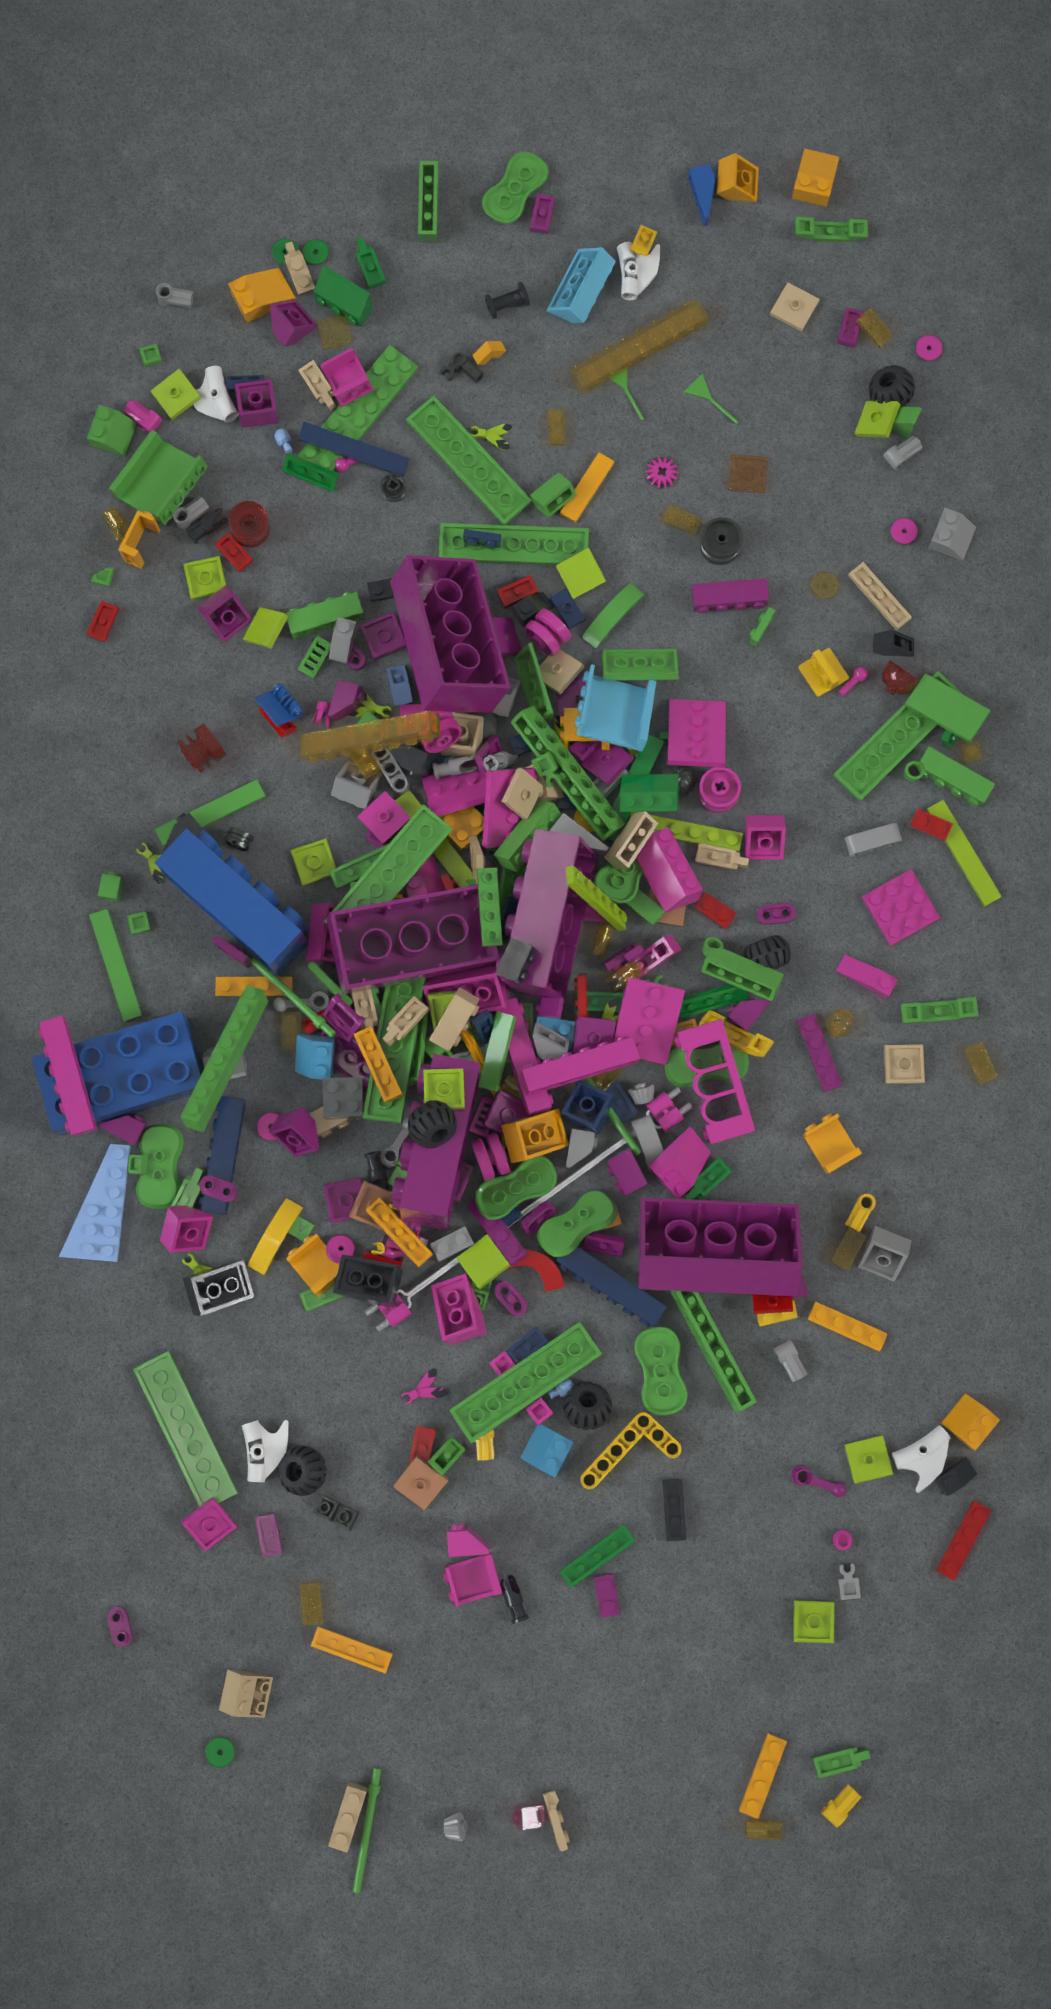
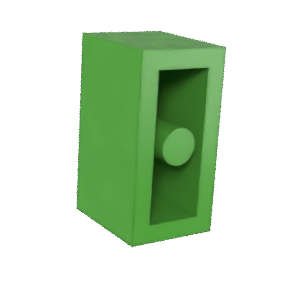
[530,472,576,518]

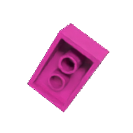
[648,1127,711,1199]
[431,1273,487,1345]

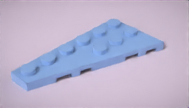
[59,1144,131,1262]

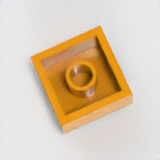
[440,806,484,853]

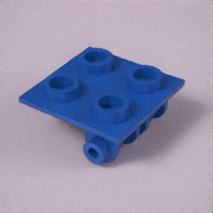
[254,683,303,727]

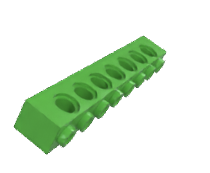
[511,706,626,841]
[669,1290,757,1412]

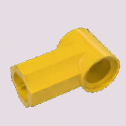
[845,1194,876,1233]
[476,1429,494,1460]
[821,1784,862,1828]

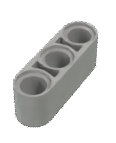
[372,743,410,795]
[844,823,903,857]
[631,1115,664,1173]

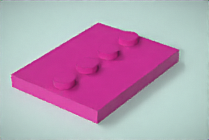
[668,699,726,768]
[421,762,498,817]
[482,768,537,848]
[613,977,685,1065]

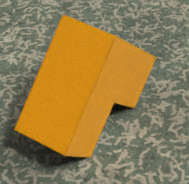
[472,341,506,365]

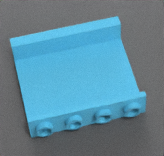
[575,664,656,751]

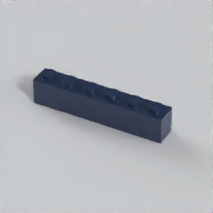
[199,1096,246,1215]
[556,1247,667,1327]

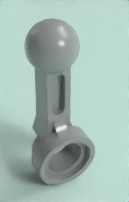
[273,991,329,1012]
[380,1117,409,1168]

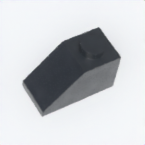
[513,592,554,628]
[873,630,914,657]
[935,1457,977,1496]

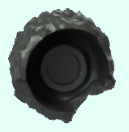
[661,765,696,797]

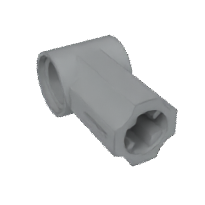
[156,283,194,308]
[883,436,923,471]
[173,495,210,529]
[773,1339,807,1382]

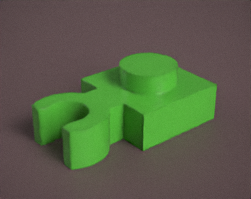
[531,751,562,787]

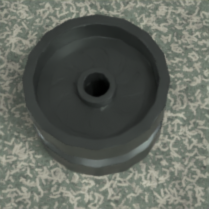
[700,517,743,565]

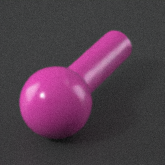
[335,458,358,473]
[838,667,868,697]

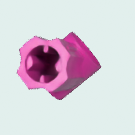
[124,399,163,434]

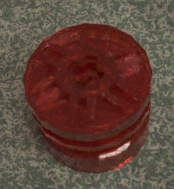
[229,501,270,548]
[177,723,227,774]

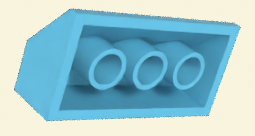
[546,247,616,324]

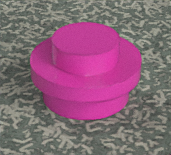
[833,1530,853,1550]

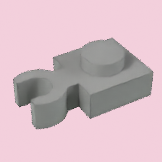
[838,1563,861,1600]

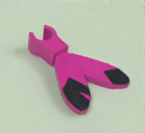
[401,1368,447,1404]

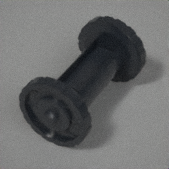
[485,282,530,319]

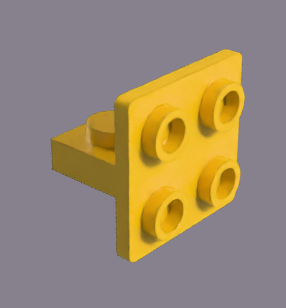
[798,648,849,697]

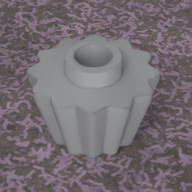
[628,1082,654,1104]
[444,1812,467,1842]

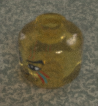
[826,1009,854,1038]

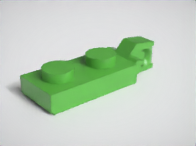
[171,1168,205,1208]
[813,1746,870,1778]

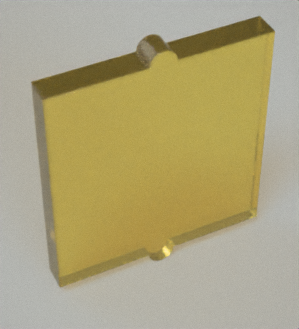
[316,315,353,350]

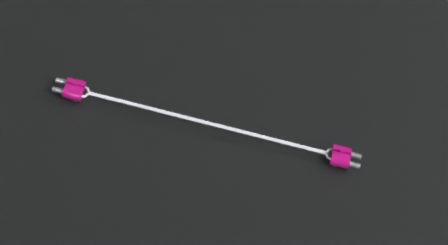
[364,1087,692,1332]

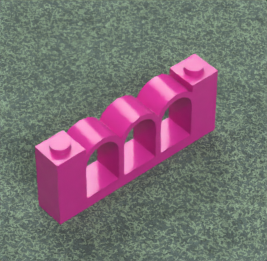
[674,1019,755,1144]

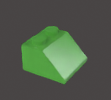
[87,405,137,457]

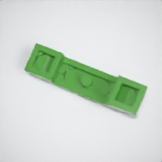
[795,217,868,242]
[582,583,645,649]
[900,997,979,1024]

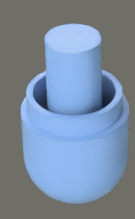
[274,428,292,454]
[548,1379,574,1399]

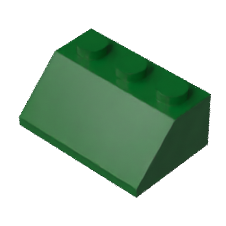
[314,266,373,327]
[620,774,679,813]

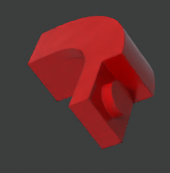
[504,1250,565,1292]

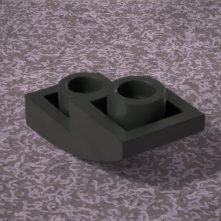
[313,1494,359,1531]

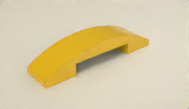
[699,1010,774,1057]
[247,1198,303,1275]

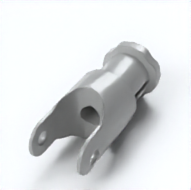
[483,751,518,770]
[433,755,477,780]

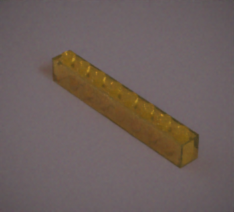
[571,299,709,395]
[300,711,440,763]

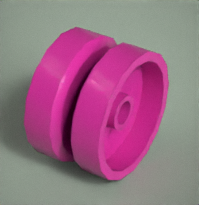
[524,608,571,657]
[413,711,462,753]
[698,767,741,813]
[471,1132,511,1181]

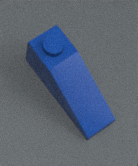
[688,163,717,226]

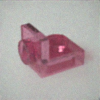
[512,1804,545,1830]

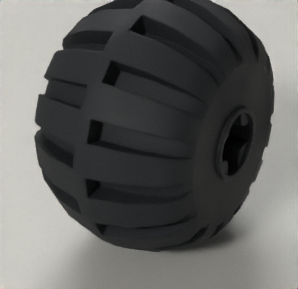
[869,365,915,407]
[743,935,791,970]
[408,1100,457,1149]
[563,1382,612,1430]
[278,1446,327,1496]

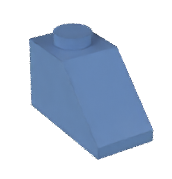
[387,665,413,706]

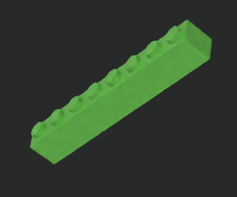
[180,985,268,1132]

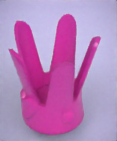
[311,699,331,728]

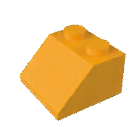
[717,153,759,202]
[940,1393,1000,1451]

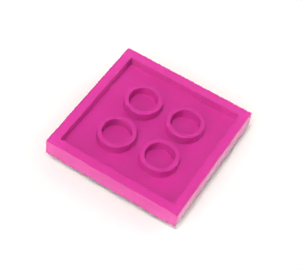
[861,869,940,946]

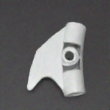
[617,242,660,300]
[193,366,239,423]
[242,1420,289,1482]
[892,1425,951,1493]

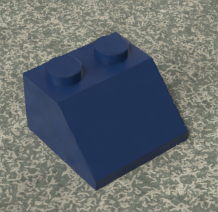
[561,1080,614,1135]

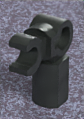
[440,352,484,383]

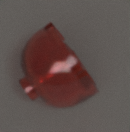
[882,660,920,696]

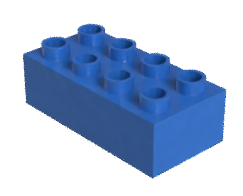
[154,828,309,977]
[32,1011,204,1135]

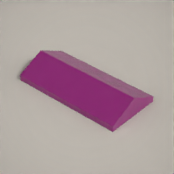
[319,1023,370,1093]

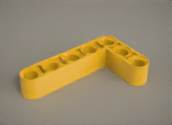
[580,1412,681,1489]

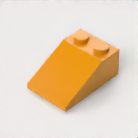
[792,148,839,207]
[228,268,296,323]
[501,1108,569,1163]

